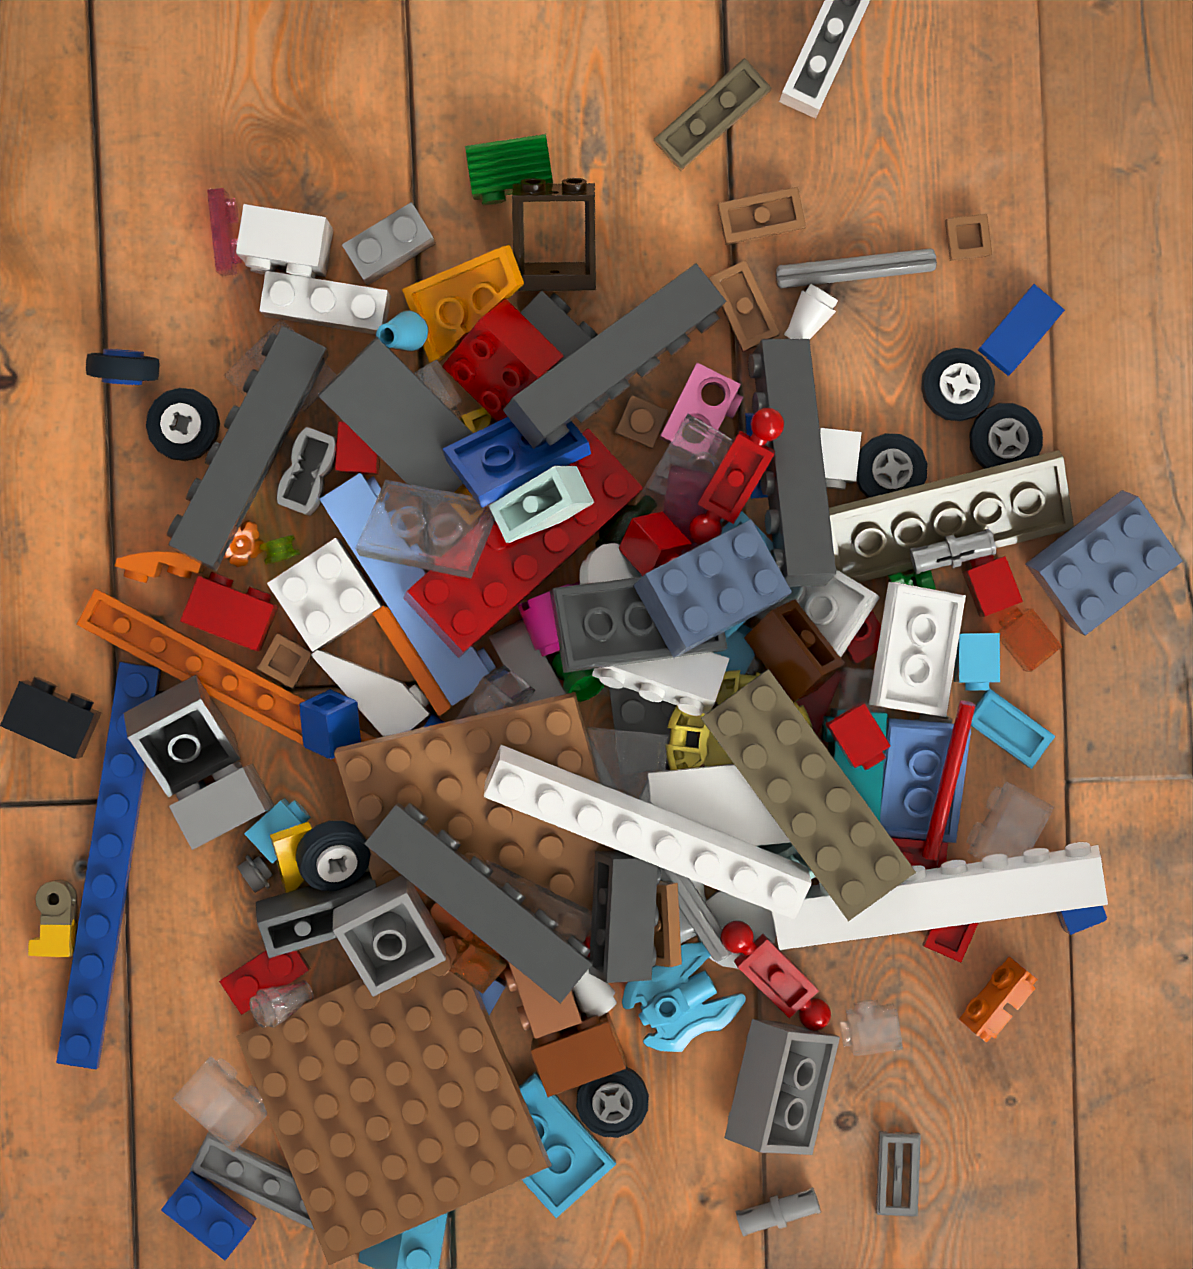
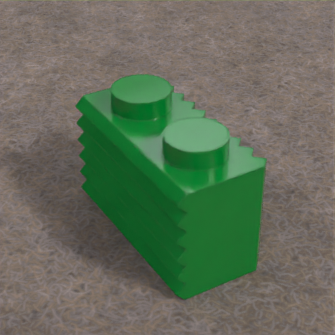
[465,134,553,205]

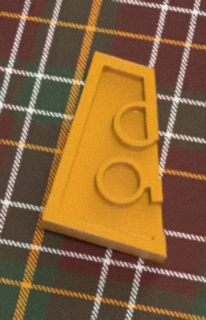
[402,245,524,365]

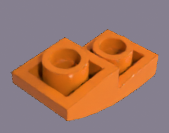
[115,551,205,583]

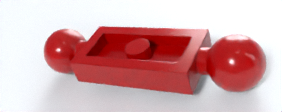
[689,408,784,545]
[721,921,831,1031]

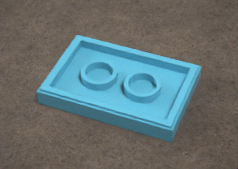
[519,1072,616,1218]

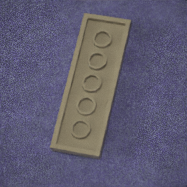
[829,450,1074,583]
[701,669,916,922]

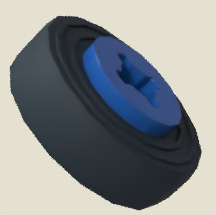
[86,349,160,385]

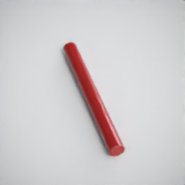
[922,701,976,861]

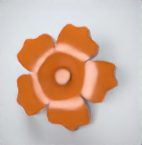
[223,520,265,567]

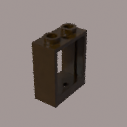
[512,178,596,291]

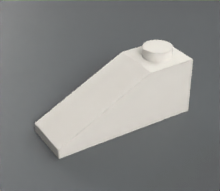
[311,649,431,737]

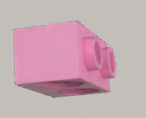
[660,363,743,460]

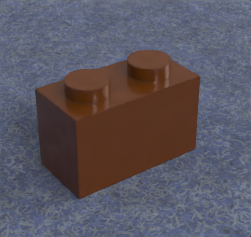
[744,599,845,703]

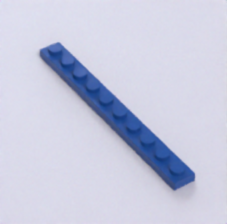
[56,662,162,1069]

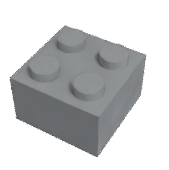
[169,761,275,850]
[333,875,446,997]

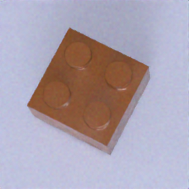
[530,1012,626,1097]

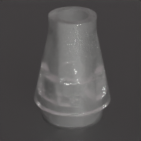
[250,980,314,1028]

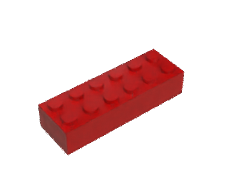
[403,428,643,658]

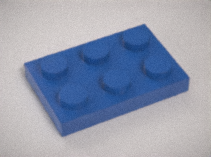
[443,417,591,508]

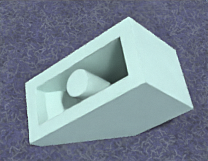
[489,466,594,543]

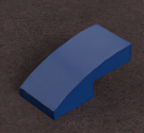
[978,284,1065,376]

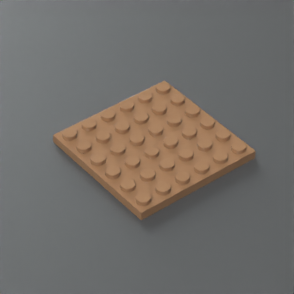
[334,692,616,963]
[236,936,552,1265]

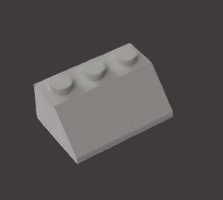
[724,1019,840,1155]

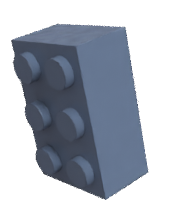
[1026,490,1183,636]
[633,519,792,658]

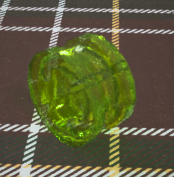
[259,535,300,565]

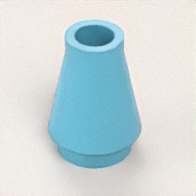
[376,311,428,351]

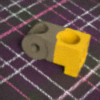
[28,880,77,957]

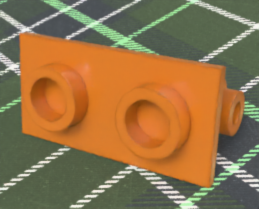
[959,957,1038,1042]

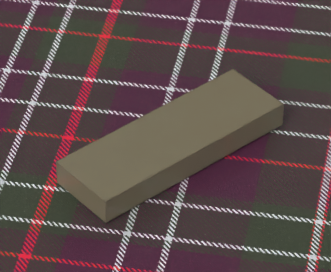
[654,58,772,171]

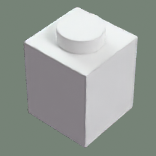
[820,428,862,490]

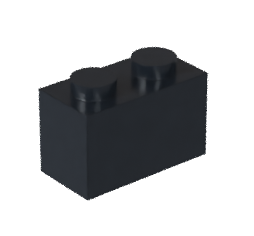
[0,676,101,759]

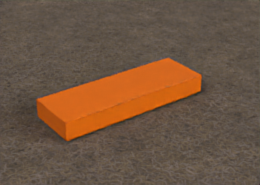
[372,605,453,716]

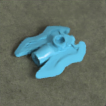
[622,942,746,1052]

